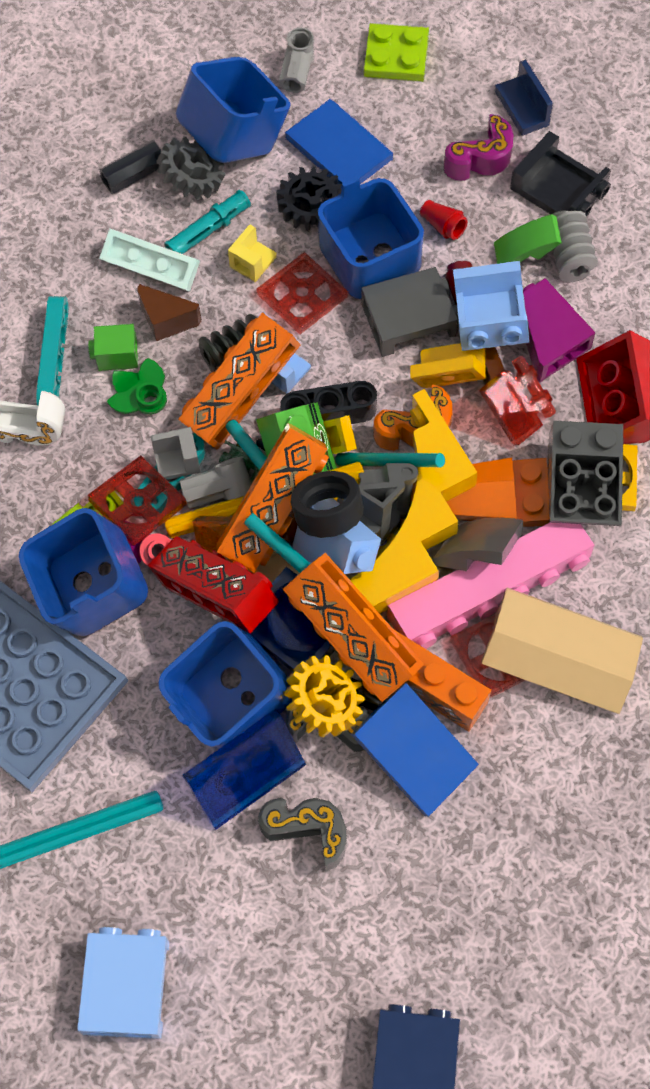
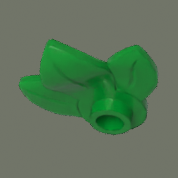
[107,358,167,415]

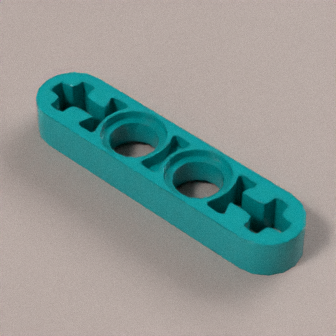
[36,296,69,406]

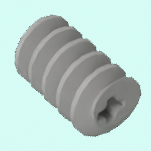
[553,211,598,283]

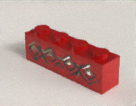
[148,536,279,633]

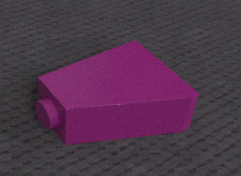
[523,278,596,382]

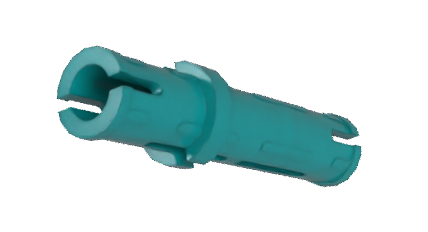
[164,189,251,254]

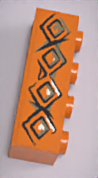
[178,312,301,450]
[216,423,329,572]
[283,552,424,702]
[394,630,492,732]

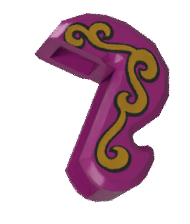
[443,114,514,181]

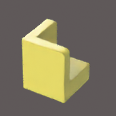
[228,225,277,282]

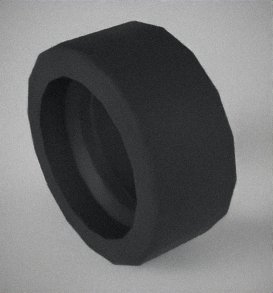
[291,471,364,538]

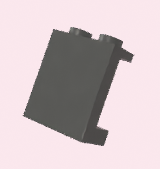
[361,267,459,357]

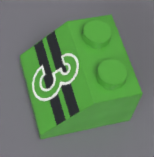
[256,402,336,474]

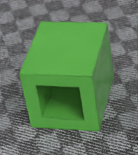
[88,324,138,371]

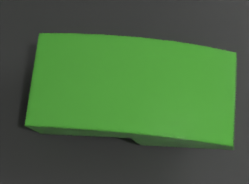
[494,214,561,264]

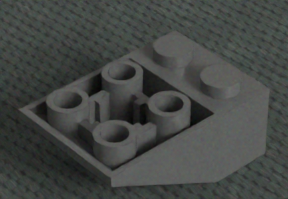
[548,421,623,526]

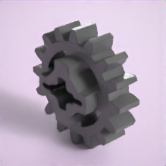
[156,137,226,199]

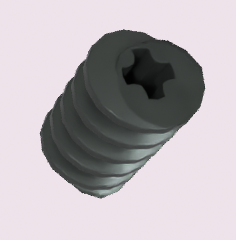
[199,314,259,372]

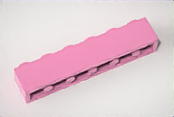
[387,522,595,649]

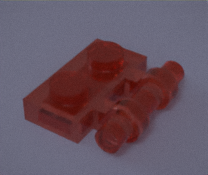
[479,356,556,446]

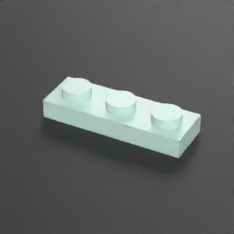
[99,228,200,292]

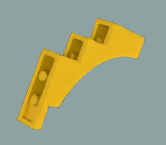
[349,389,477,614]

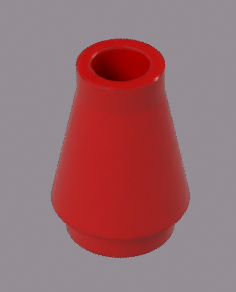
[420,199,468,240]

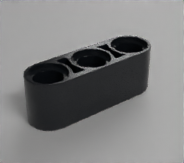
[280,381,377,424]

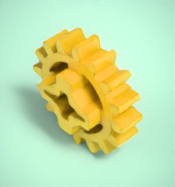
[284,655,365,738]

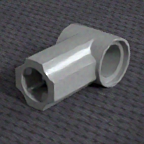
[279,27,314,93]
[180,457,252,509]

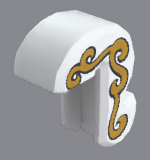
[0,390,66,445]

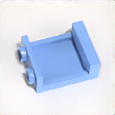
[453,261,529,351]
[77,927,170,1039]

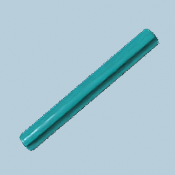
[0,791,163,869]

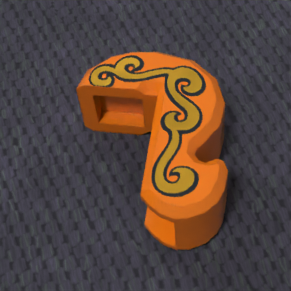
[373,384,452,451]

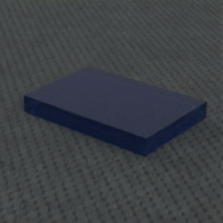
[182,710,306,830]

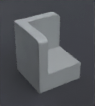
[150,427,200,480]

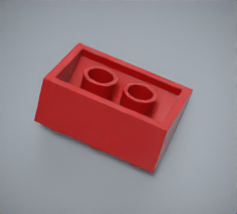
[576,330,650,444]

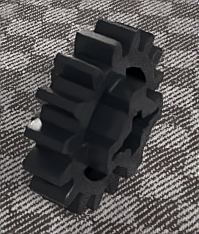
[276,166,342,231]

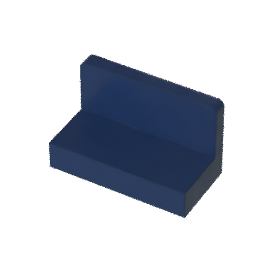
[495,59,553,136]

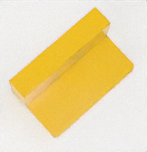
[410,343,486,388]

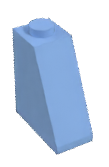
[292,498,381,574]

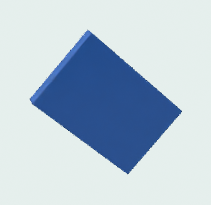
[285,98,393,184]
[351,683,479,817]

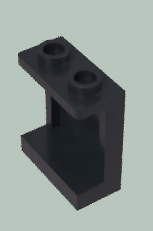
[510,131,611,217]

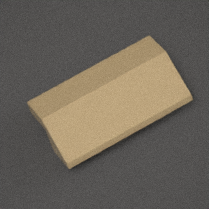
[481,587,643,714]

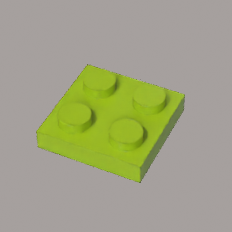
[364,23,429,82]

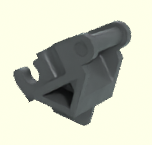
[337,463,418,546]

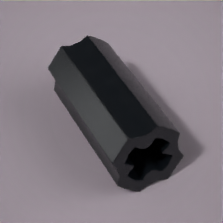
[98,140,161,194]

